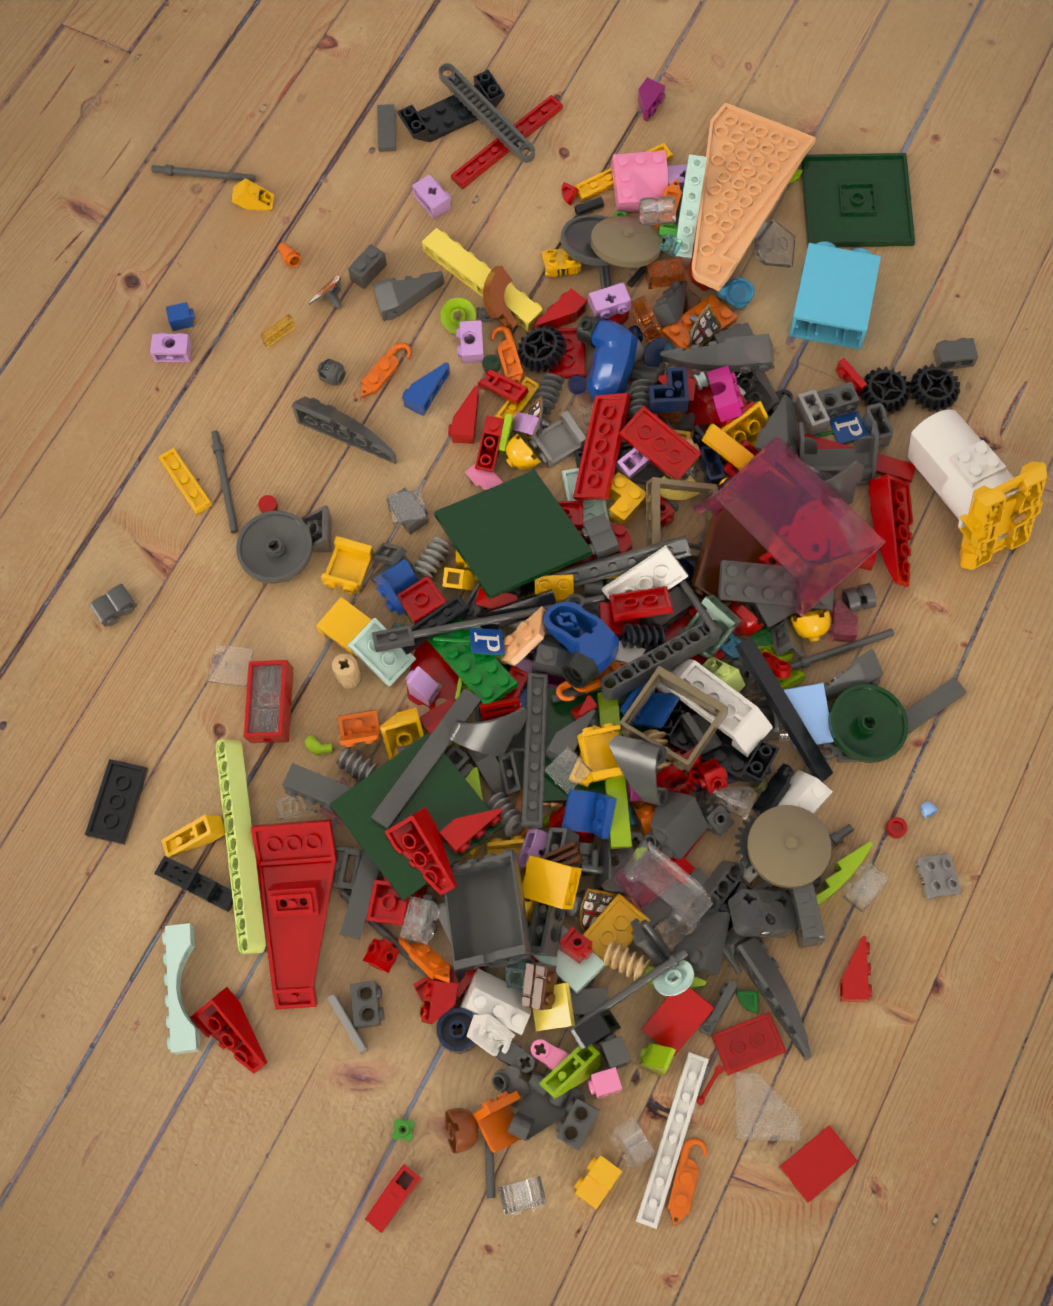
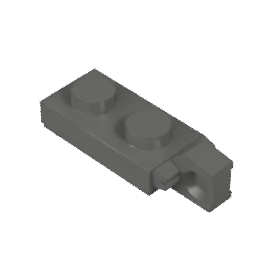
[699,980,738,1037]

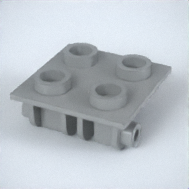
[915,854,962,900]

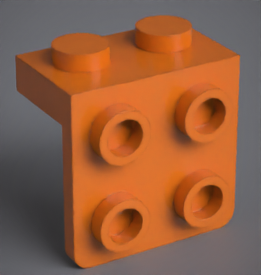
[338,709,381,747]
[473,1091,521,1153]

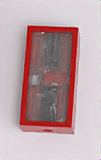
[243,660,294,743]

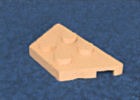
[494,606,546,666]

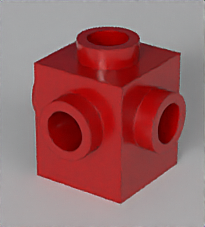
[697,758,728,794]
[362,938,400,973]

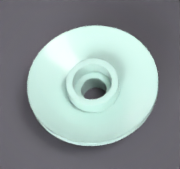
[653,960,694,996]

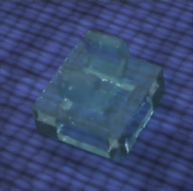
[658,233,683,258]

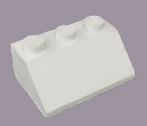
[460,968,531,1035]

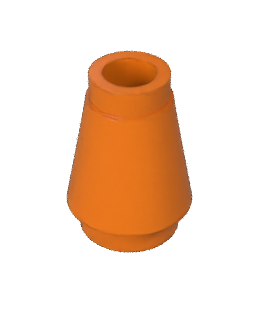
[278,242,301,267]

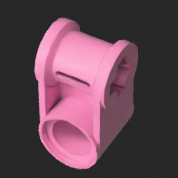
[530,1039,569,1071]

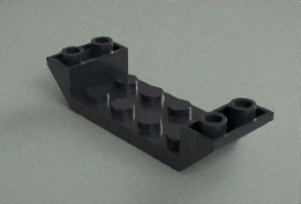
[397,69,505,142]
[652,700,779,783]

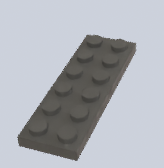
[718,560,835,610]

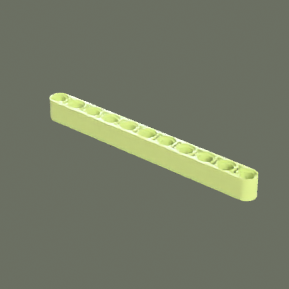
[216,739,266,954]

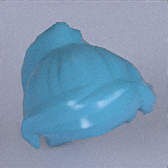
[717,277,755,308]

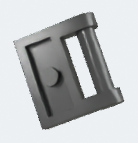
[332,846,363,891]
[630,918,666,968]

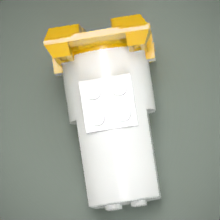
[908,409,1047,570]

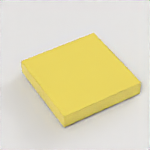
[533,983,575,1031]

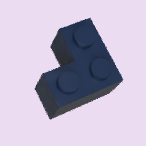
[648,367,689,413]

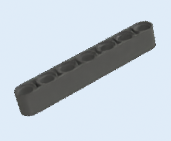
[601,619,720,701]

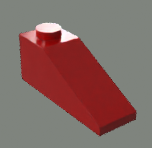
[448,386,479,444]

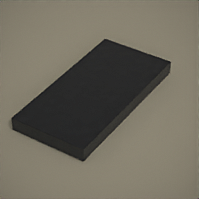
[85,759,149,845]

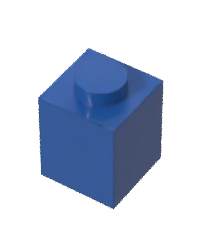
[166,302,196,331]

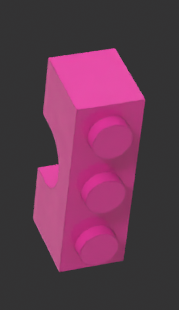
[707,366,744,422]

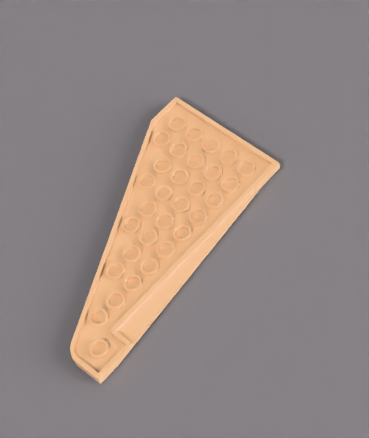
[692,103,816,291]

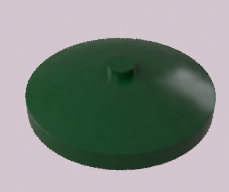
[828,684,908,763]

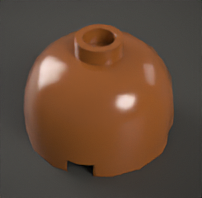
[445,1108,481,1153]

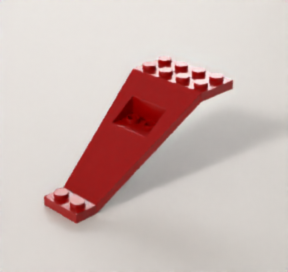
[251,819,338,1010]

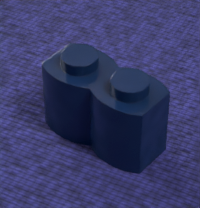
[699,445,725,488]

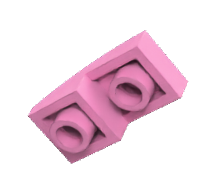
[465,464,503,491]

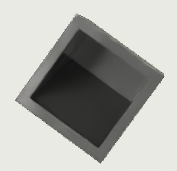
[650,791,709,860]

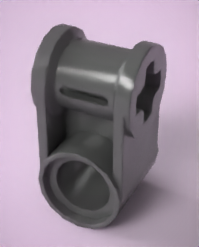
[495,1041,537,1075]

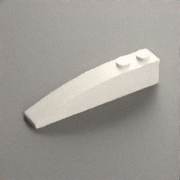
[739,770,833,884]

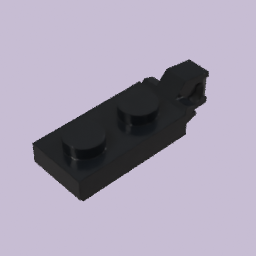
[752,763,794,814]

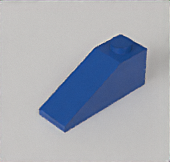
[402,363,450,416]

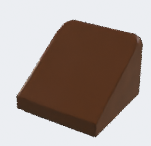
[683,289,701,314]

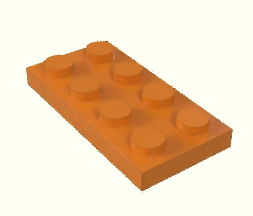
[661,294,738,350]

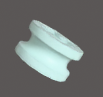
[693,372,709,391]

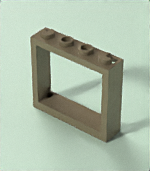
[646,477,719,561]
[619,666,728,772]

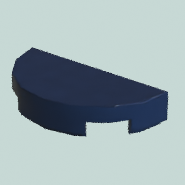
[643,337,667,367]

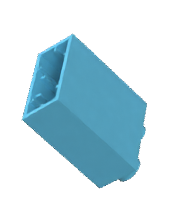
[789,241,881,350]

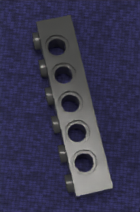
[529,827,580,957]

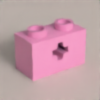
[588,1067,622,1099]

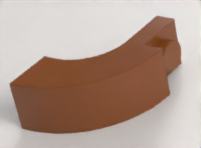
[483,266,518,328]

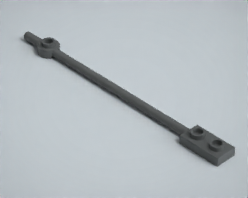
[372,594,604,652]

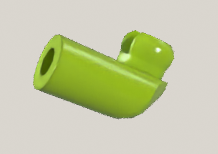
[305,735,333,755]

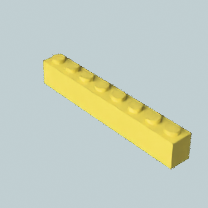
[422,228,543,333]

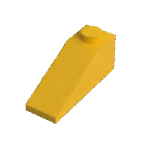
[161,815,225,858]

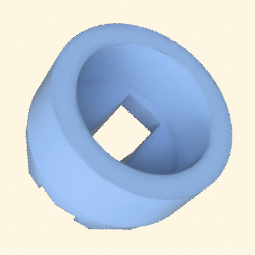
[920,801,938,819]

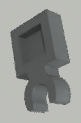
[822,743,858,763]

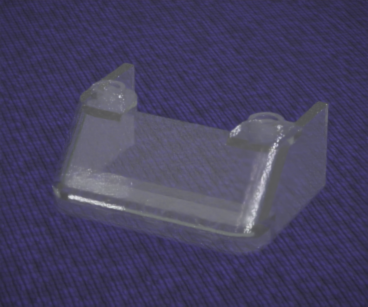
[623,838,713,930]

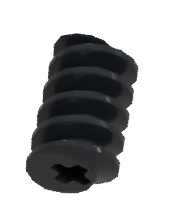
[621,623,665,649]

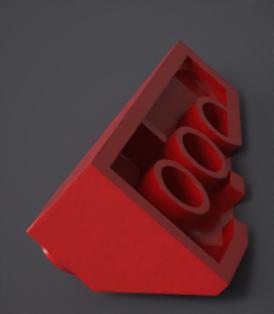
[678,366,716,426]
[384,807,457,895]
[190,987,268,1073]

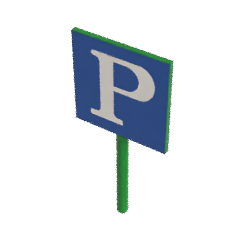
[812,411,868,444]
[433,628,505,657]

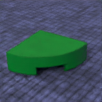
[736,990,758,1013]

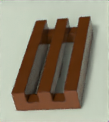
[540,841,583,866]

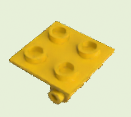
[541,248,581,278]
[535,574,574,603]

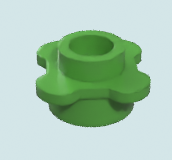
[392,1118,415,1142]

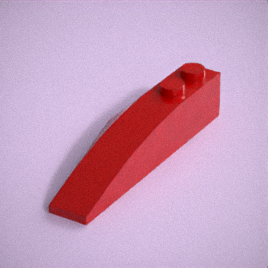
[868,474,913,587]

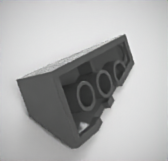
[372,271,444,321]
[735,370,780,413]
[754,394,799,468]
[531,634,572,678]

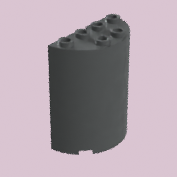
[445,849,532,970]

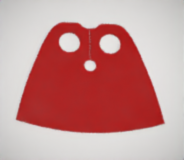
[407,641,459,710]

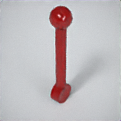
[696,1065,724,1105]

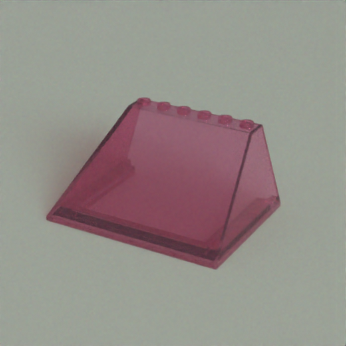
[693,436,885,617]

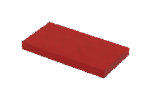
[619,405,702,480]

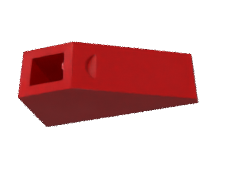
[535,288,587,330]
[475,415,505,472]
[439,808,503,855]
[839,936,872,1002]
[365,1164,423,1233]

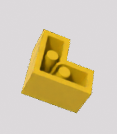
[609,472,646,527]
[574,1155,622,1210]

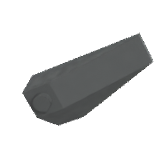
[824,648,883,701]

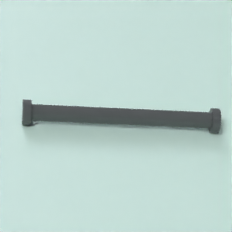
[679,579,722,638]

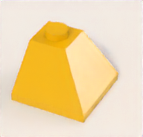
[380,707,424,760]

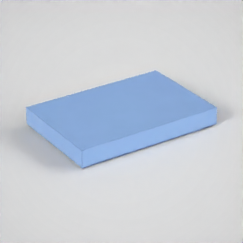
[783,682,834,748]

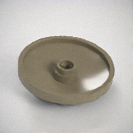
[591,216,663,268]
[747,805,831,888]

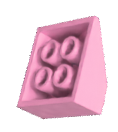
[611,151,668,212]

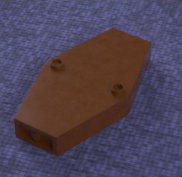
[690,471,799,606]

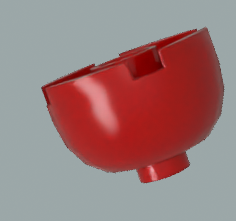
[728,601,764,637]

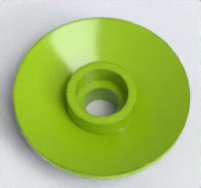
[440,297,476,334]

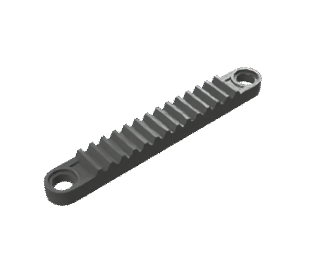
[438,63,535,163]

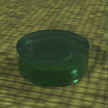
[482,355,501,372]

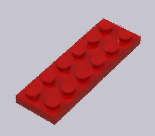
[573,393,631,501]

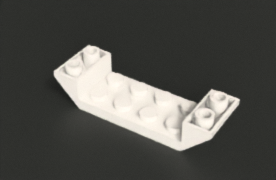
[657,659,773,757]

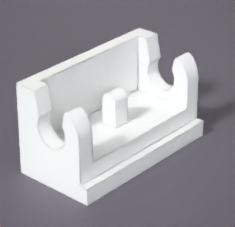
[467,1014,515,1056]

